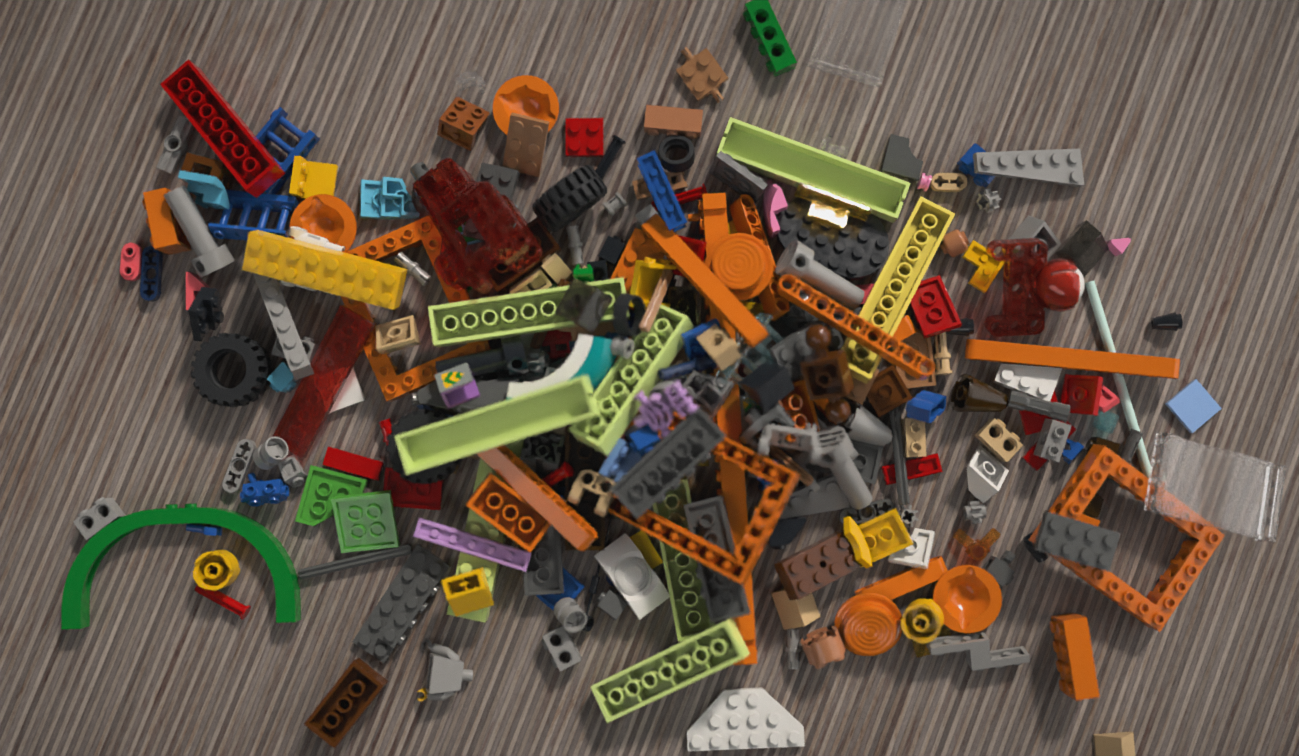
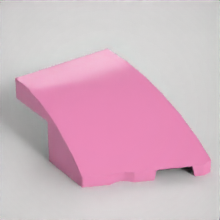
[763,179,788,239]

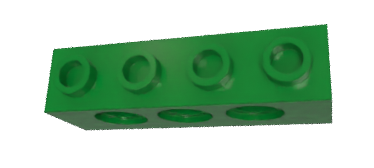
[742,0,797,77]

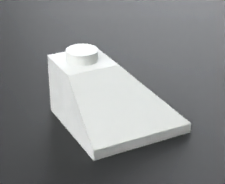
[967,445,1009,503]

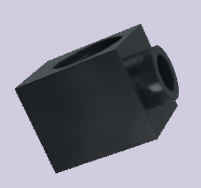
[598,235,626,267]
[587,260,608,282]

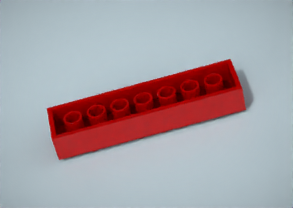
[160,59,285,198]

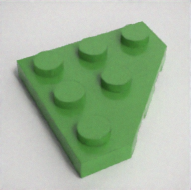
[295,465,368,526]

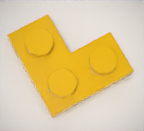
[962,240,1006,293]

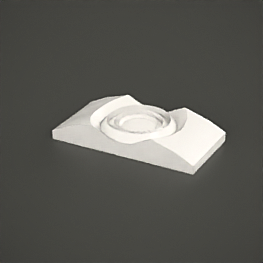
[594,533,670,620]

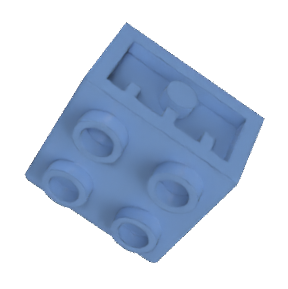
[599,438,643,482]

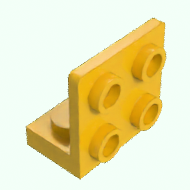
[289,156,338,199]

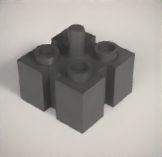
[520,433,565,478]

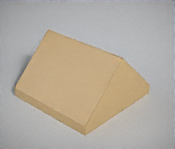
[376,315,421,354]
[771,588,820,630]
[1093,732,1135,756]

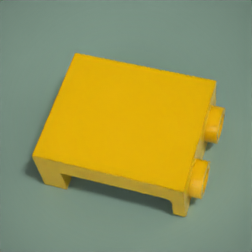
[629,257,676,308]

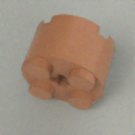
[800,626,846,669]

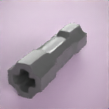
[1007,390,1071,422]

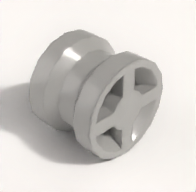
[610,336,634,359]

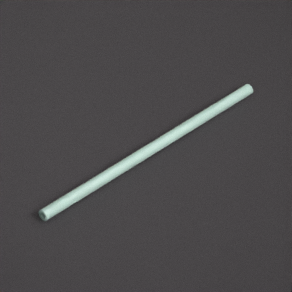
[1085,281,1156,483]

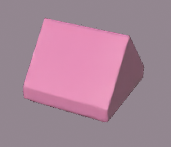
[1105,238,1131,257]

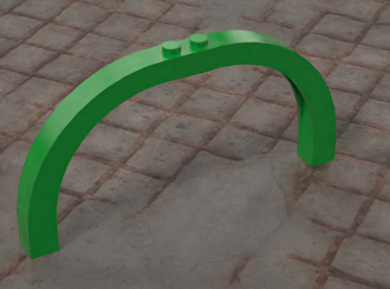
[61,503,301,630]

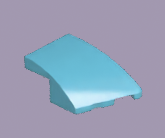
[178,170,230,210]
[359,177,419,219]

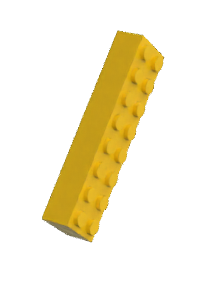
[242,230,408,310]

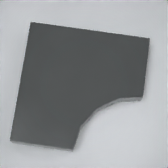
[881,134,923,181]

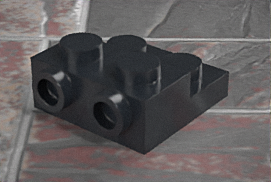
[188,287,224,342]

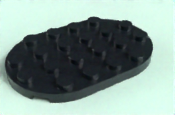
[777,194,889,280]

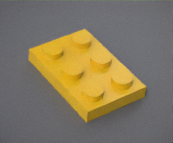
[858,508,913,568]

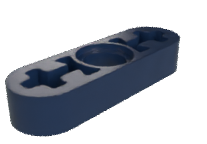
[140,246,163,302]

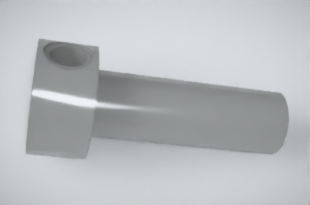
[163,185,235,277]
[775,240,865,310]
[817,426,872,509]

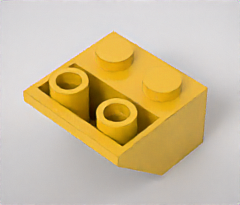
[441,567,494,616]

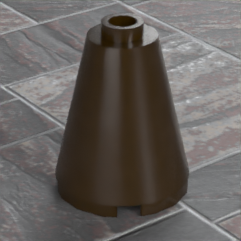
[951,374,1008,412]

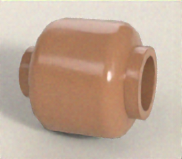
[940,229,970,258]

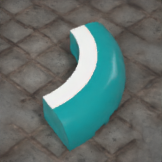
[506,334,617,400]

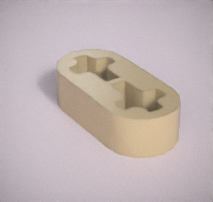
[930,173,968,192]

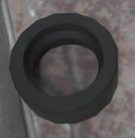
[658,135,695,173]

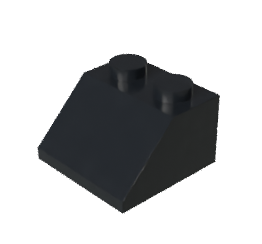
[767,516,806,550]

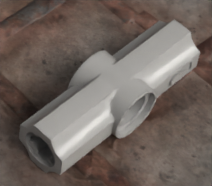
[156,116,194,175]

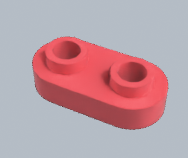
[120,243,143,281]

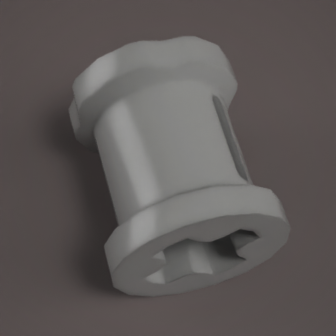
[602,192,627,217]

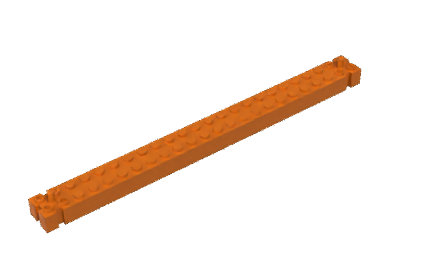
[687,193,758,665]

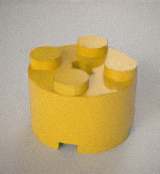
[193,549,240,590]
[901,599,944,643]

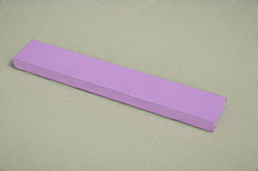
[413,517,532,572]

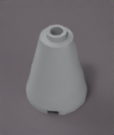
[837,402,893,446]

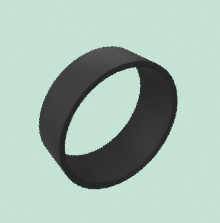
[613,293,646,337]

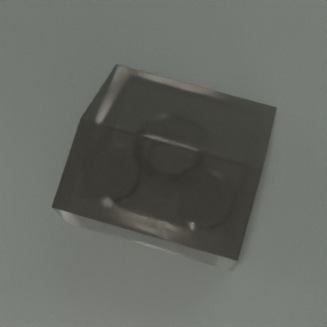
[1054,220,1109,277]
[555,278,612,333]
[668,286,702,326]

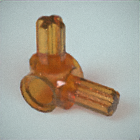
[953,528,1001,561]

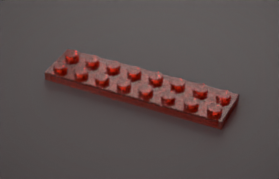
[272,305,376,459]

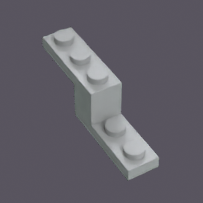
[926,631,1030,671]

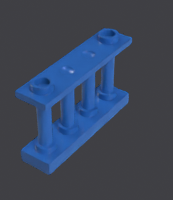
[256,107,320,195]
[637,150,687,232]
[208,190,298,241]

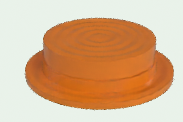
[493,75,559,135]
[290,194,357,253]
[705,233,773,301]
[932,565,1002,633]
[834,593,902,656]

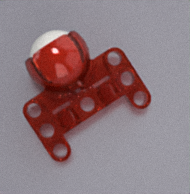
[984,238,1085,337]

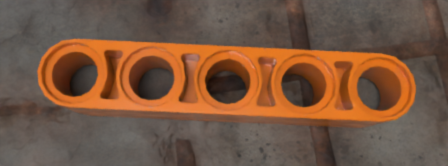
[854,556,948,600]

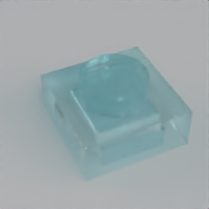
[1092,409,1119,434]

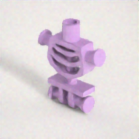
[633,380,698,438]

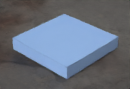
[1165,379,1222,433]

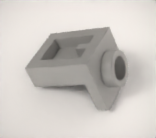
[278,454,308,488]

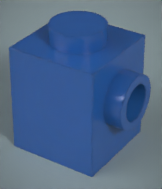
[629,424,661,458]

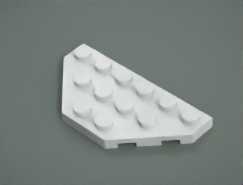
[687,687,805,751]

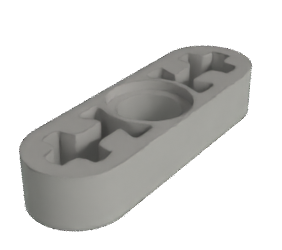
[222,439,257,493]

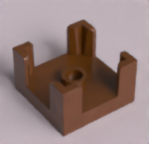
[181,153,235,190]
[866,365,913,418]

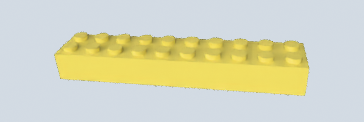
[840,197,955,384]

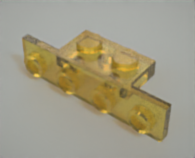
[794,182,872,230]

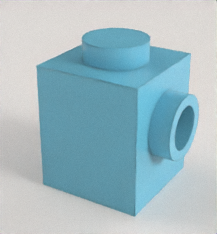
[267,362,298,393]

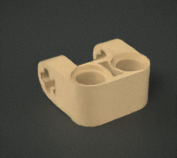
[568,470,616,517]

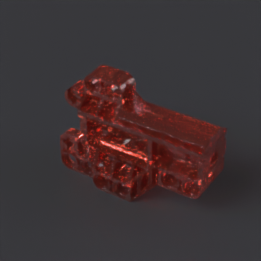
[413,158,543,294]

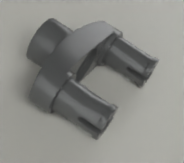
[738,403,795,453]

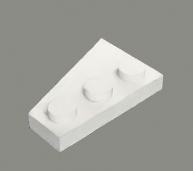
[993,363,1062,402]

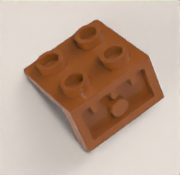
[437,97,490,151]

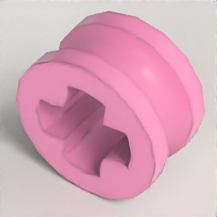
[917,173,932,192]

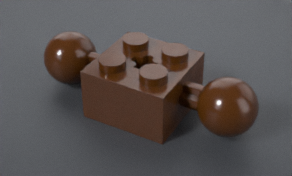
[800,325,854,423]

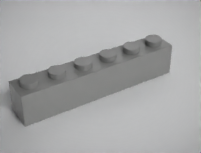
[253,273,314,380]

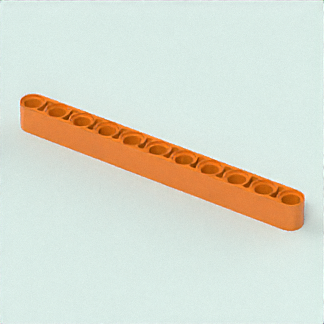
[965,339,1180,379]

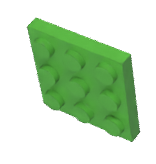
[331,490,400,553]

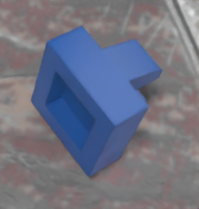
[1062,439,1084,464]

